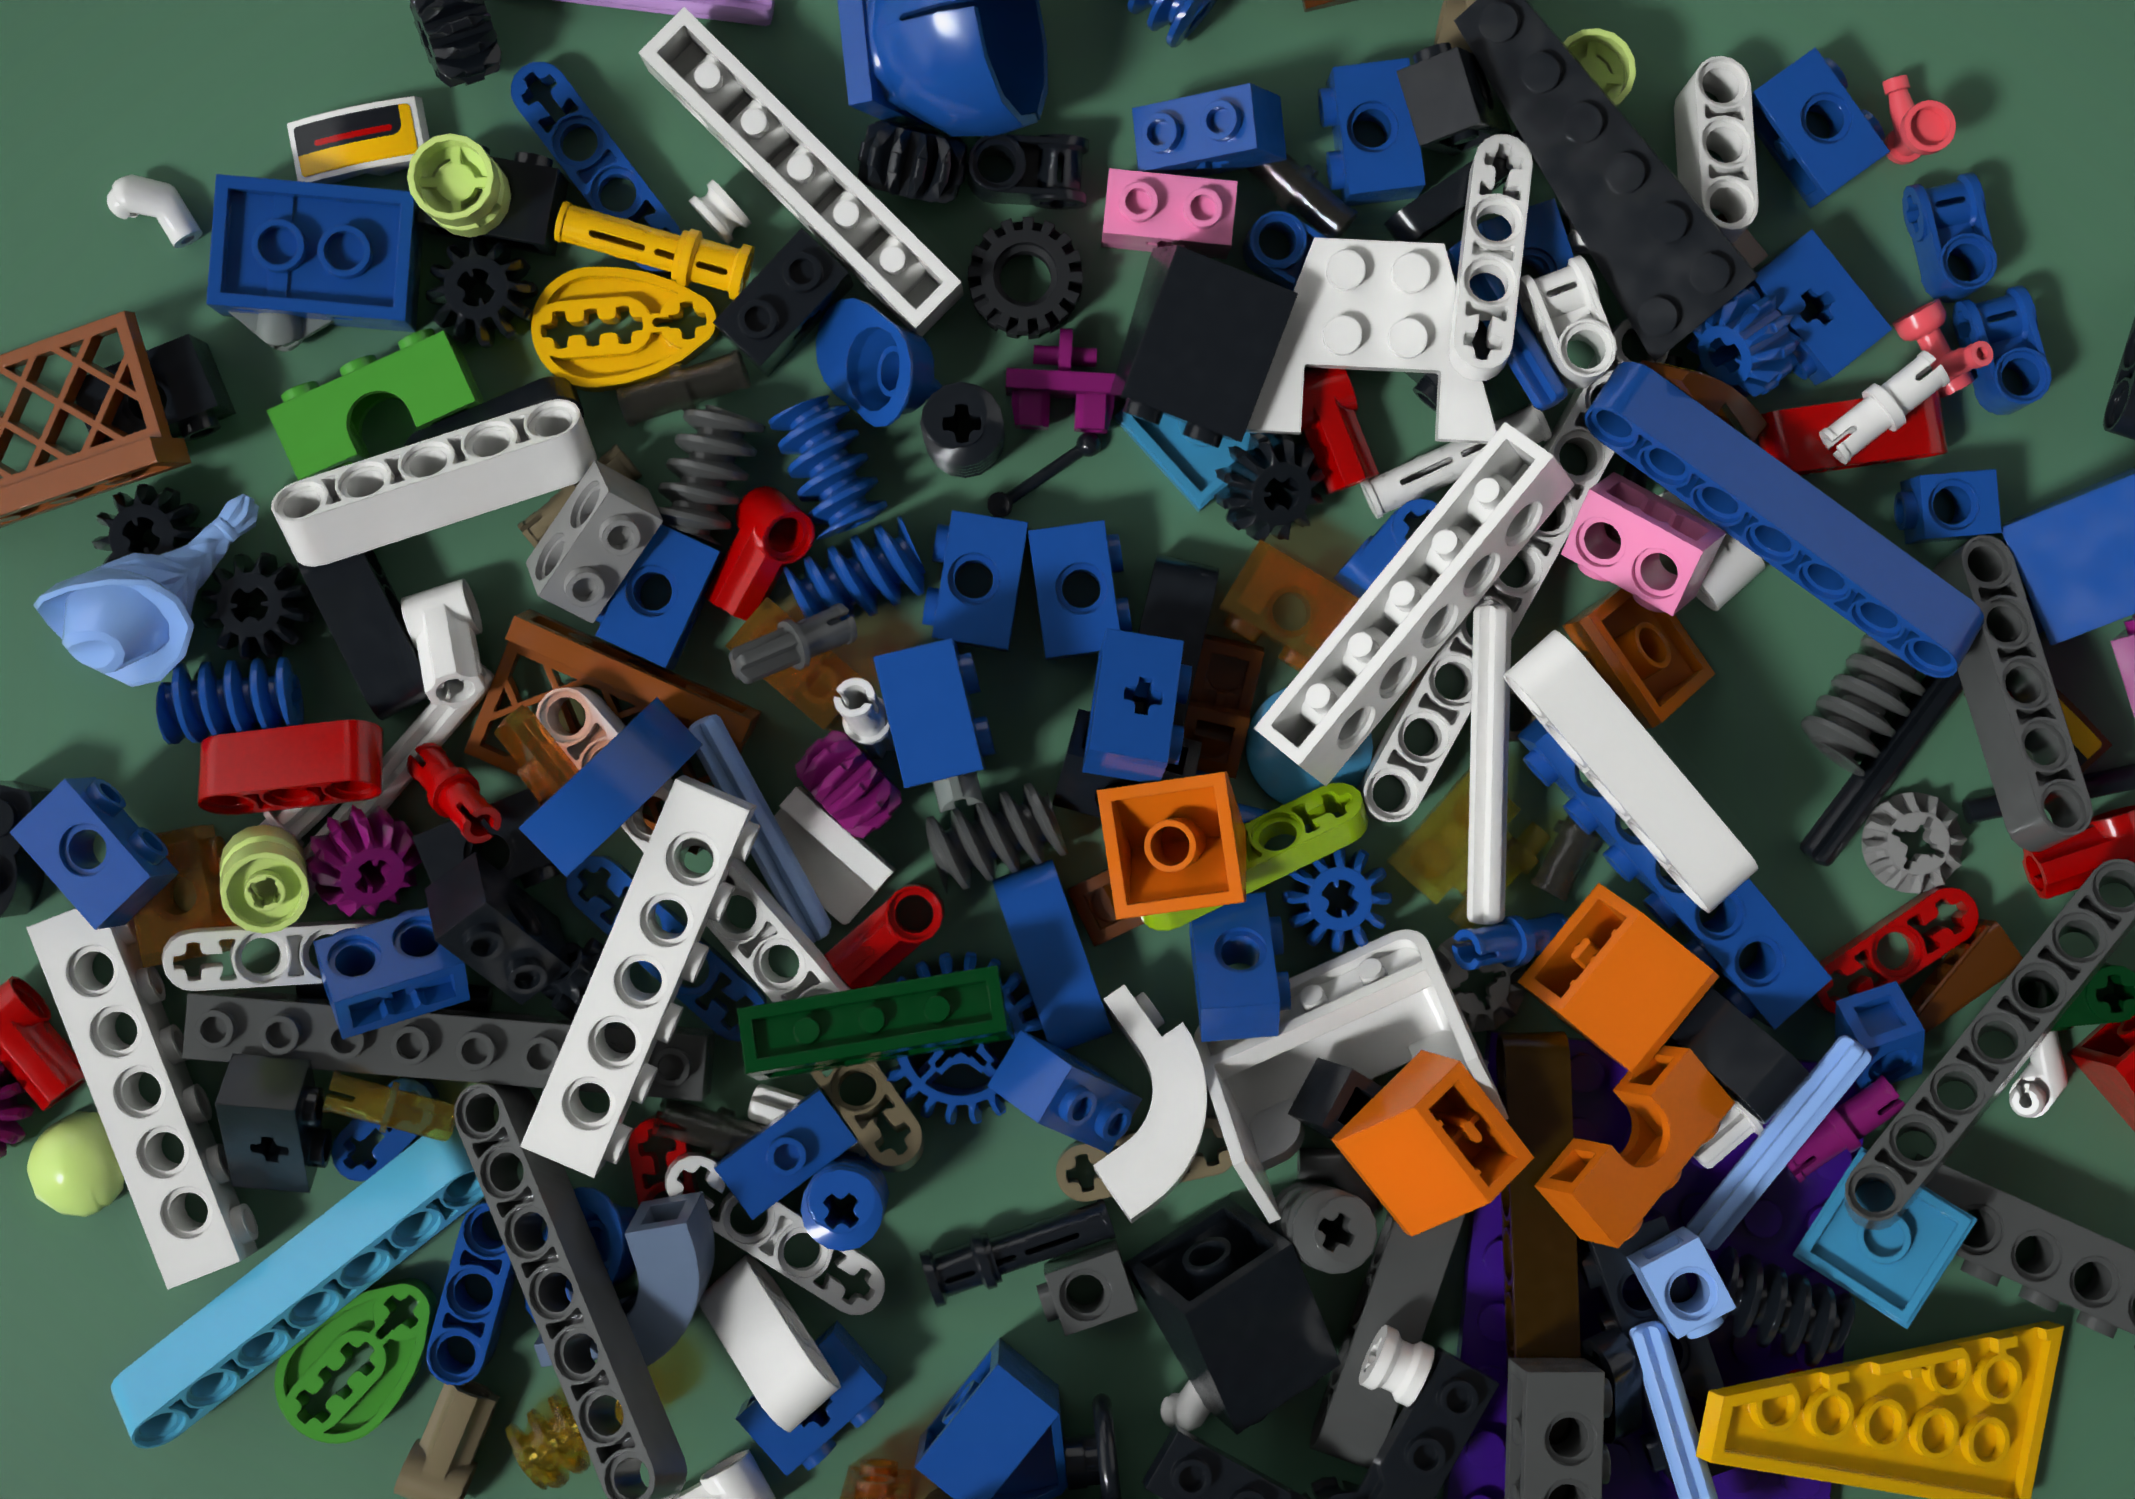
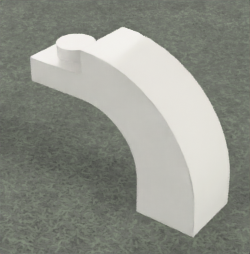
[1093,984,1207,1224]

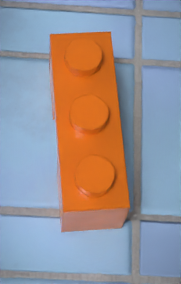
[1534,1045,1735,1249]

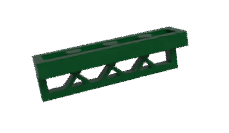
[737,965,1014,1081]

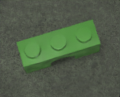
[266,328,485,481]

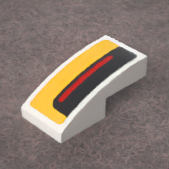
[287,96,430,184]

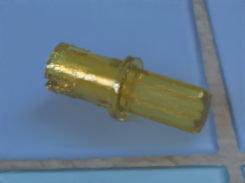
[322,1071,455,1142]

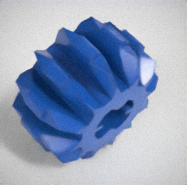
[1686,286,1802,397]
[1282,847,1392,952]

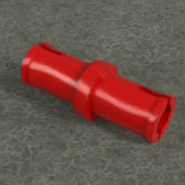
[406,743,502,844]

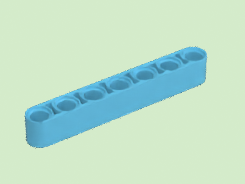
[111,1122,484,1449]

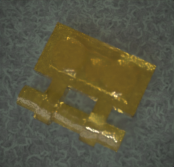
[1386,767,1551,929]

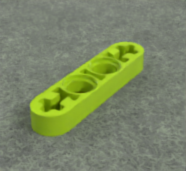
[1140,783,1369,931]

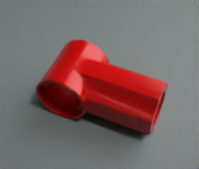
[1300,368,1379,496]
[704,486,815,622]
[2022,805,2135,899]
[824,883,945,989]
[0,976,85,1111]

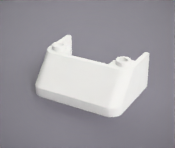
[1194,929,1509,1224]

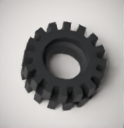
[968,217,1083,340]

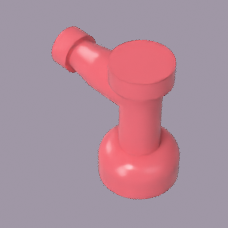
[1882,75,1956,165]
[1892,299,1994,398]

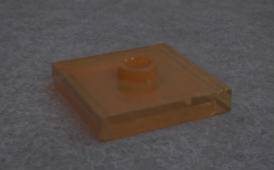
[494,704,579,801]

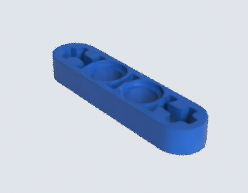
[511,62,682,276]
[566,855,767,1042]

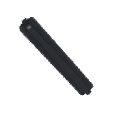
[1800,670,1963,866]

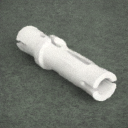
[1360,403,1552,519]

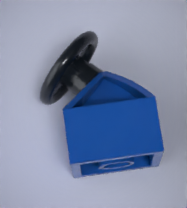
[915,1338,1122,1499]

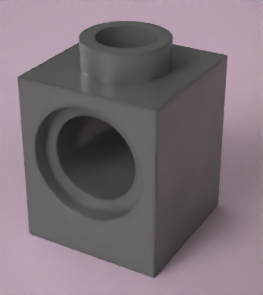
[1036,1239,1138,1336]

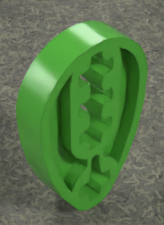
[274,1278,437,1444]

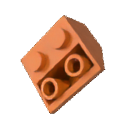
[1518,883,1720,1077]
[1331,1050,1535,1236]

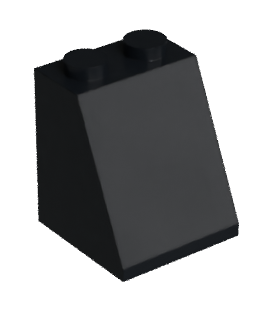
[1110,245,1298,448]
[1124,1196,1341,1435]

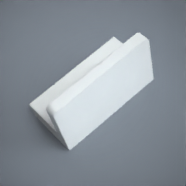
[774,786,896,925]

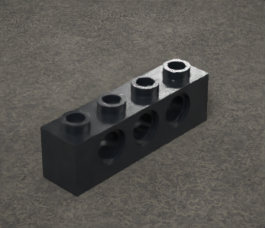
[1577,1207,1737,1484]

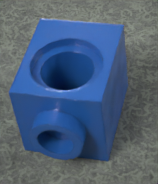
[1894,469,2002,544]
[1835,981,1925,1091]

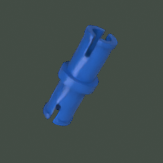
[1452,912,1568,971]

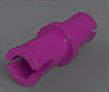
[1786,1074,1905,1183]

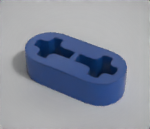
[331,1077,441,1182]

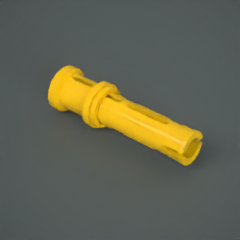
[554,201,755,300]

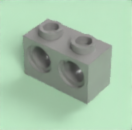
[525,460,663,624]

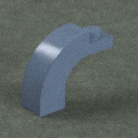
[534,1191,715,1367]

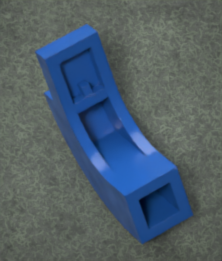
[519,697,703,877]

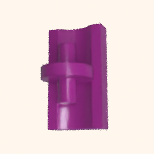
[1005,328,1120,434]

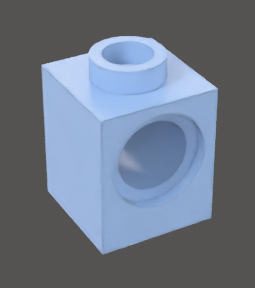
[1626,1226,1737,1339]

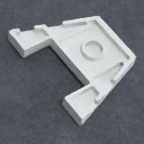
[1246,237,1497,444]

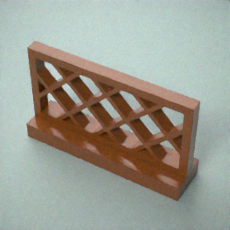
[0,311,191,528]
[464,609,762,855]

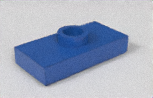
[714,1087,858,1220]

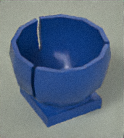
[837,0,1048,137]

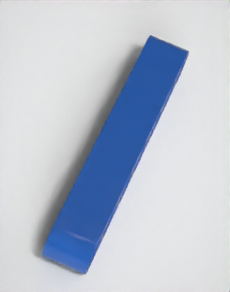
[1584,361,1984,678]

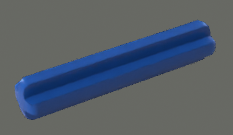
[1447,241,1568,411]

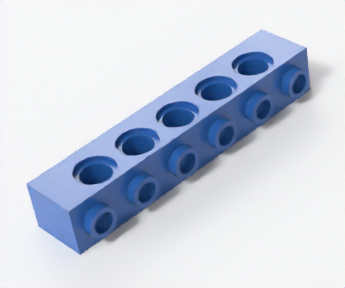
[1517,718,1832,1030]

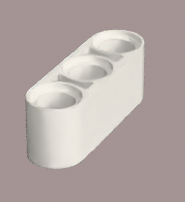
[1674,56,1759,244]
[699,1254,841,1433]

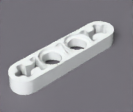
[1449,134,1533,381]
[161,918,423,991]
[665,1152,885,1315]

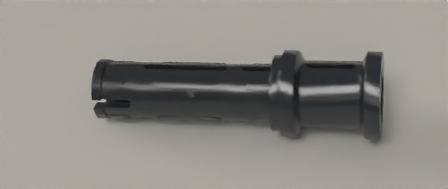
[919,1199,1116,1308]

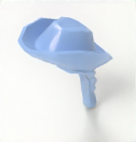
[33,494,259,687]

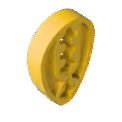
[531,267,719,392]

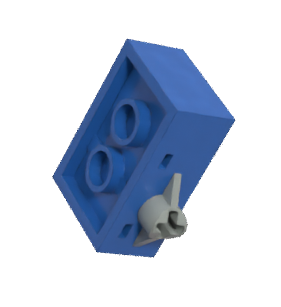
[206,174,424,352]
[873,638,996,813]

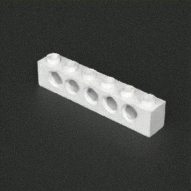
[638,7,964,336]
[1254,422,1575,786]
[520,775,761,1178]
[26,908,258,1290]

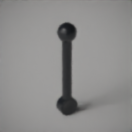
[987,433,1101,518]

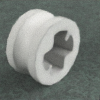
[689,179,751,244]

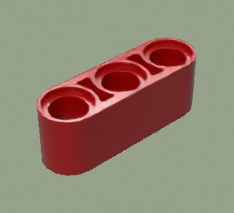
[1758,389,1948,476]
[197,719,384,815]

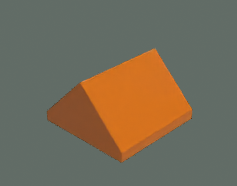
[1562,587,1716,729]
[1097,771,1247,920]

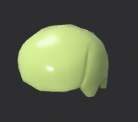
[27,1111,125,1217]

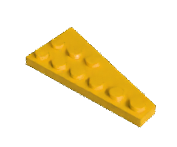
[1696,1321,2064,1499]

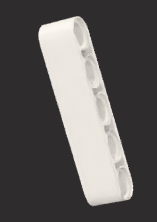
[271,399,597,567]
[1503,630,1759,913]

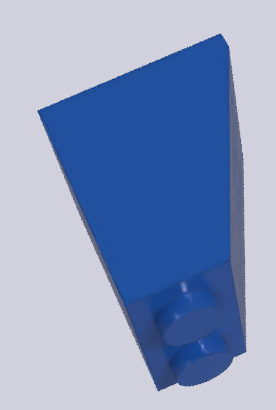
[2001,467,2135,646]

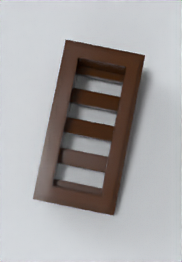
[1908,919,2023,1034]

